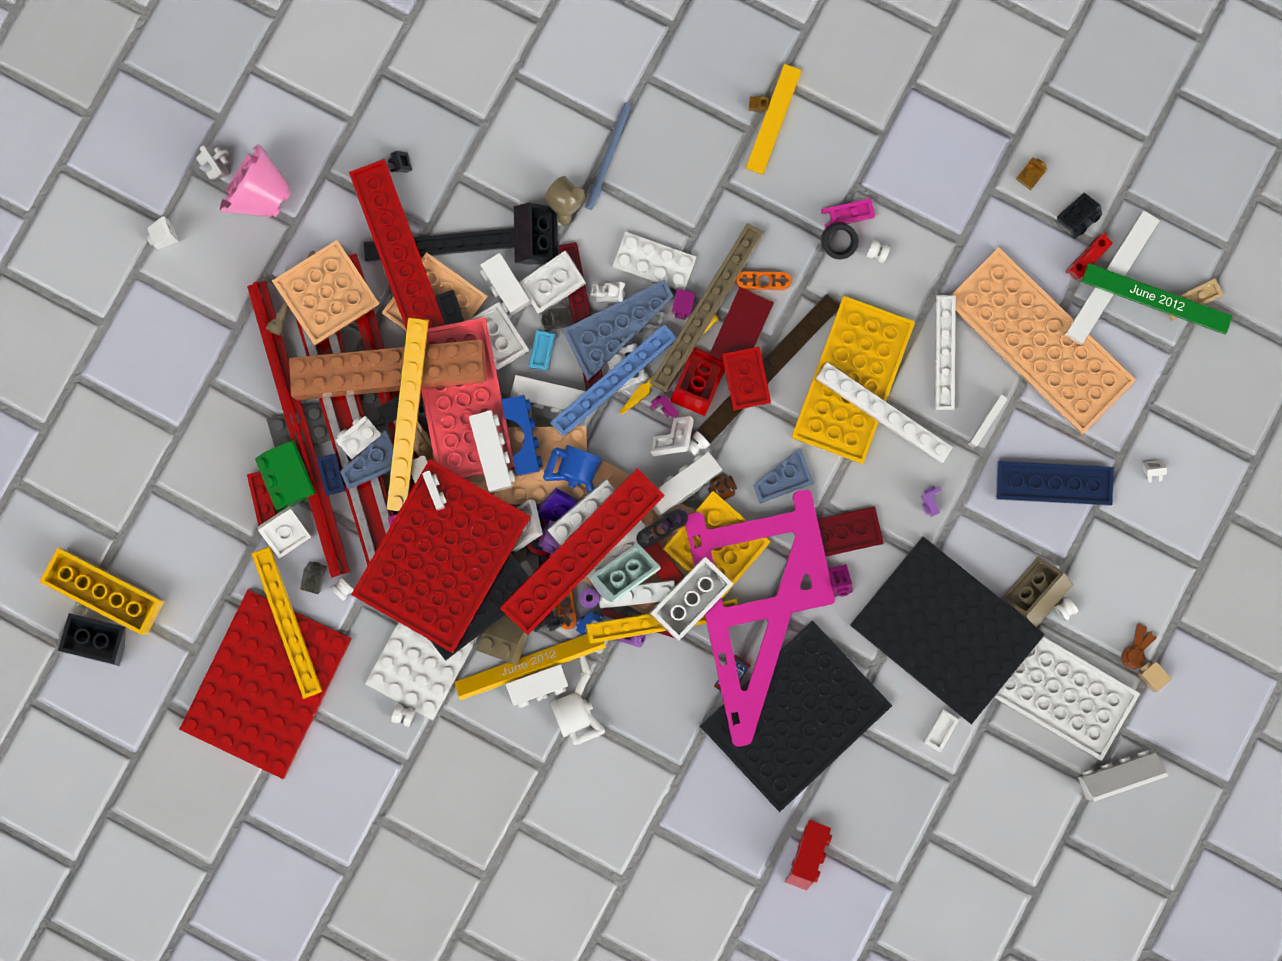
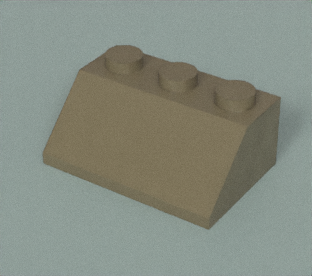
[1001,556,1073,627]

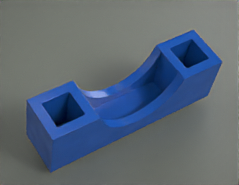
[501,395,543,477]

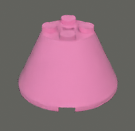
[219,144,291,217]

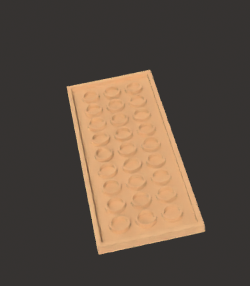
[951,247,1136,434]

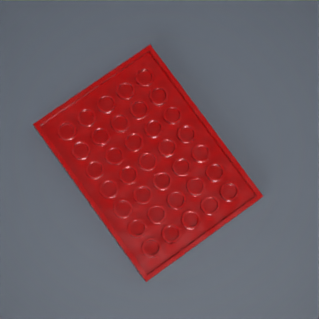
[351,459,531,653]
[179,589,352,779]

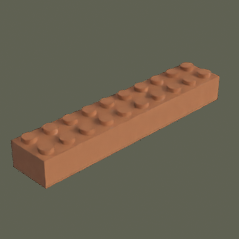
[289,340,487,400]

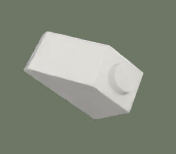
[147,216,179,250]

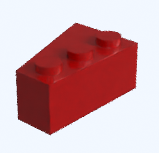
[785,820,832,891]

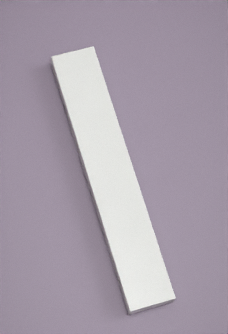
[935,295,956,410]

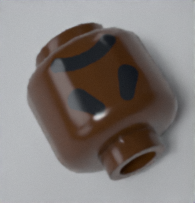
[707,474,737,500]

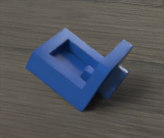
[575,611,604,635]

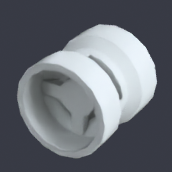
[866,239,891,264]
[688,431,710,458]
[391,704,416,727]

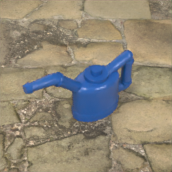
[543,445,602,493]

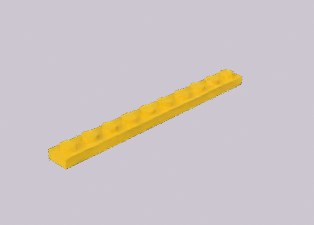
[387,317,429,511]

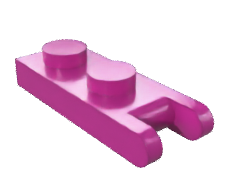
[821,198,875,228]

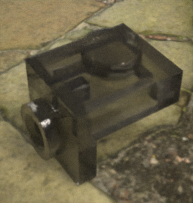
[541,307,573,332]
[300,562,327,595]

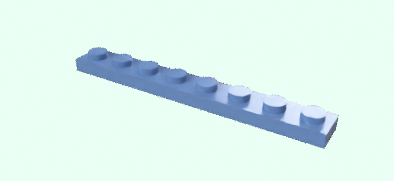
[550,324,677,437]

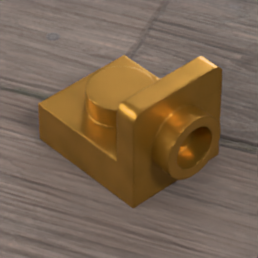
[1016,157,1047,191]

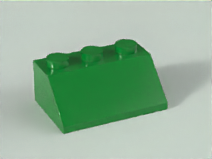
[255,440,316,511]

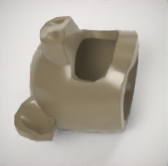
[544,176,586,226]

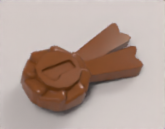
[1121,623,1157,670]

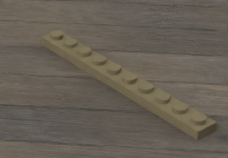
[649,223,764,394]

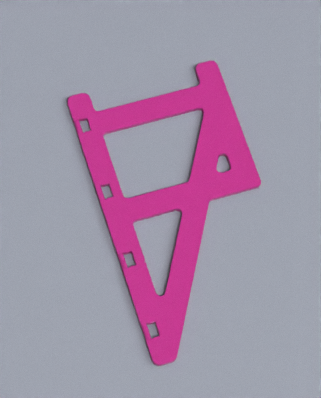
[685,490,835,747]

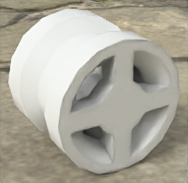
[330,577,354,601]
[1054,597,1079,621]

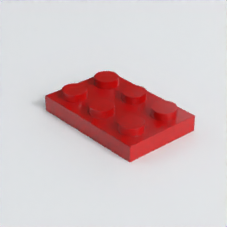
[722,346,771,411]

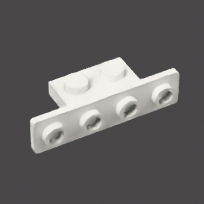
[411,455,447,511]

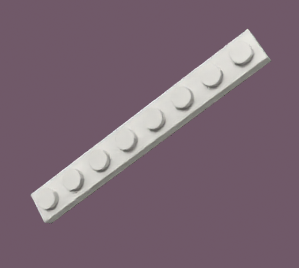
[816,362,953,464]

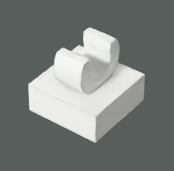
[1142,460,1167,483]

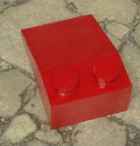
[670,347,724,416]

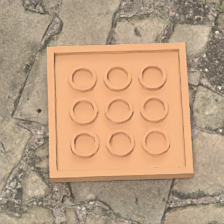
[272,240,380,346]
[382,252,488,332]

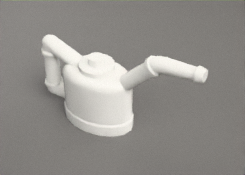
[550,656,605,745]

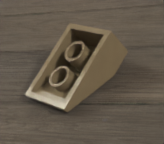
[476,615,528,665]

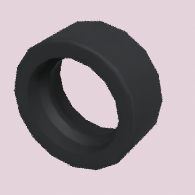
[821,222,859,260]

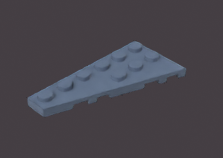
[563,280,674,381]

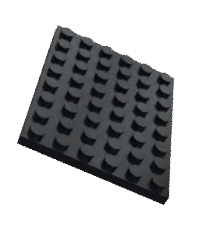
[850,536,1045,725]
[700,620,892,813]

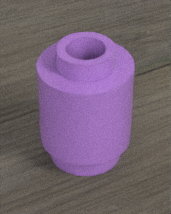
[580,588,599,608]

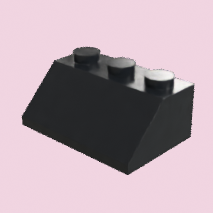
[514,202,558,265]
[58,613,126,666]

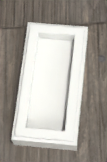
[923,709,960,752]

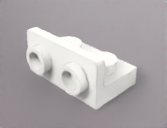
[335,416,381,460]

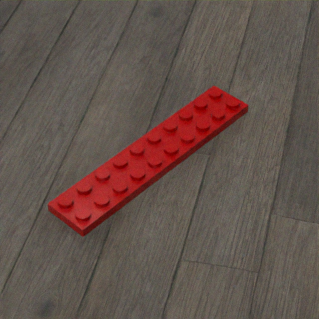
[349,159,445,331]
[499,468,665,635]

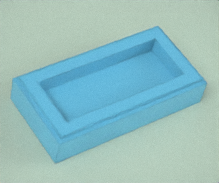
[528,330,555,371]

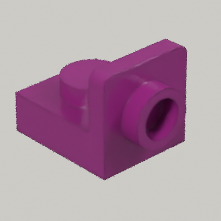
[650,395,679,419]
[828,564,853,597]

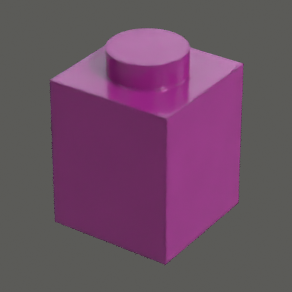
[672,289,696,320]

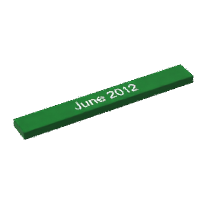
[1081,263,1232,335]

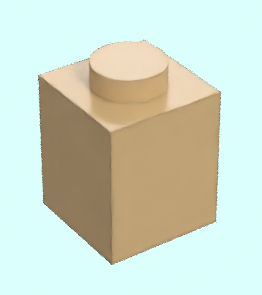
[1138,661,1172,692]

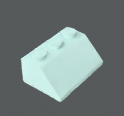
[591,543,661,602]

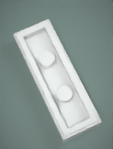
[968,395,1007,448]

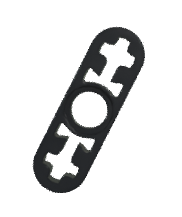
[636,509,688,548]

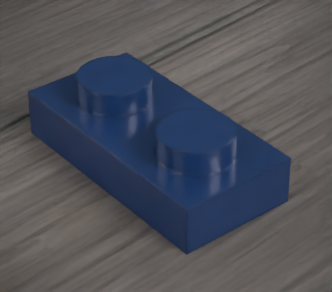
[316,453,346,496]

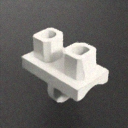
[196,145,231,180]
[591,282,625,303]

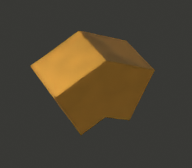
[749,96,769,112]

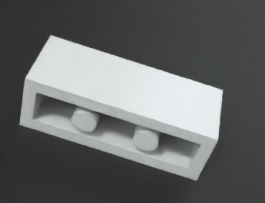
[480,253,531,316]
[506,664,569,708]

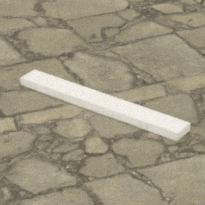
[1065,210,1160,345]

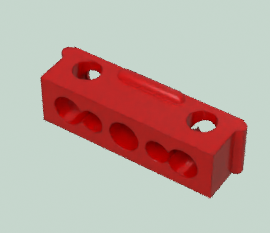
[1065,233,1113,280]

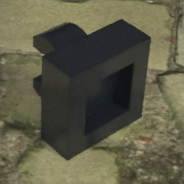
[388,151,412,173]

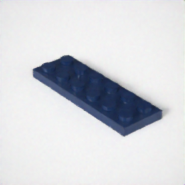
[996,461,1114,506]

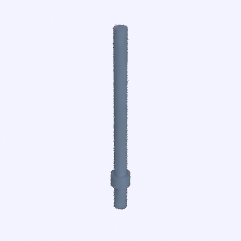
[585,103,631,210]

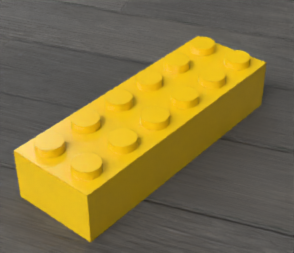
[39,547,165,635]

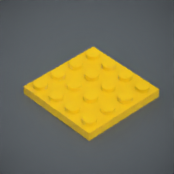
[663,491,771,599]

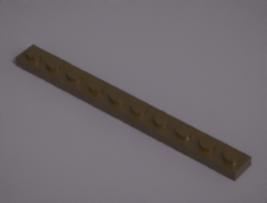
[696,294,839,444]

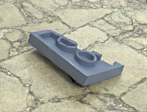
[340,431,394,490]
[753,448,814,504]

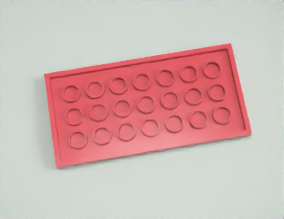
[421,317,515,479]

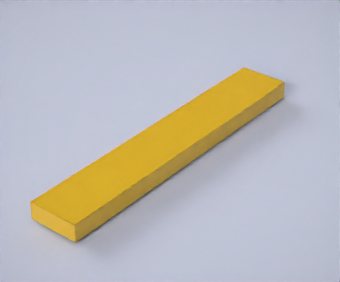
[746,64,802,175]

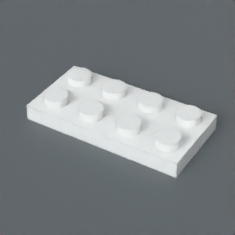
[613,232,697,291]

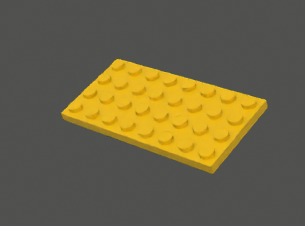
[791,296,915,465]

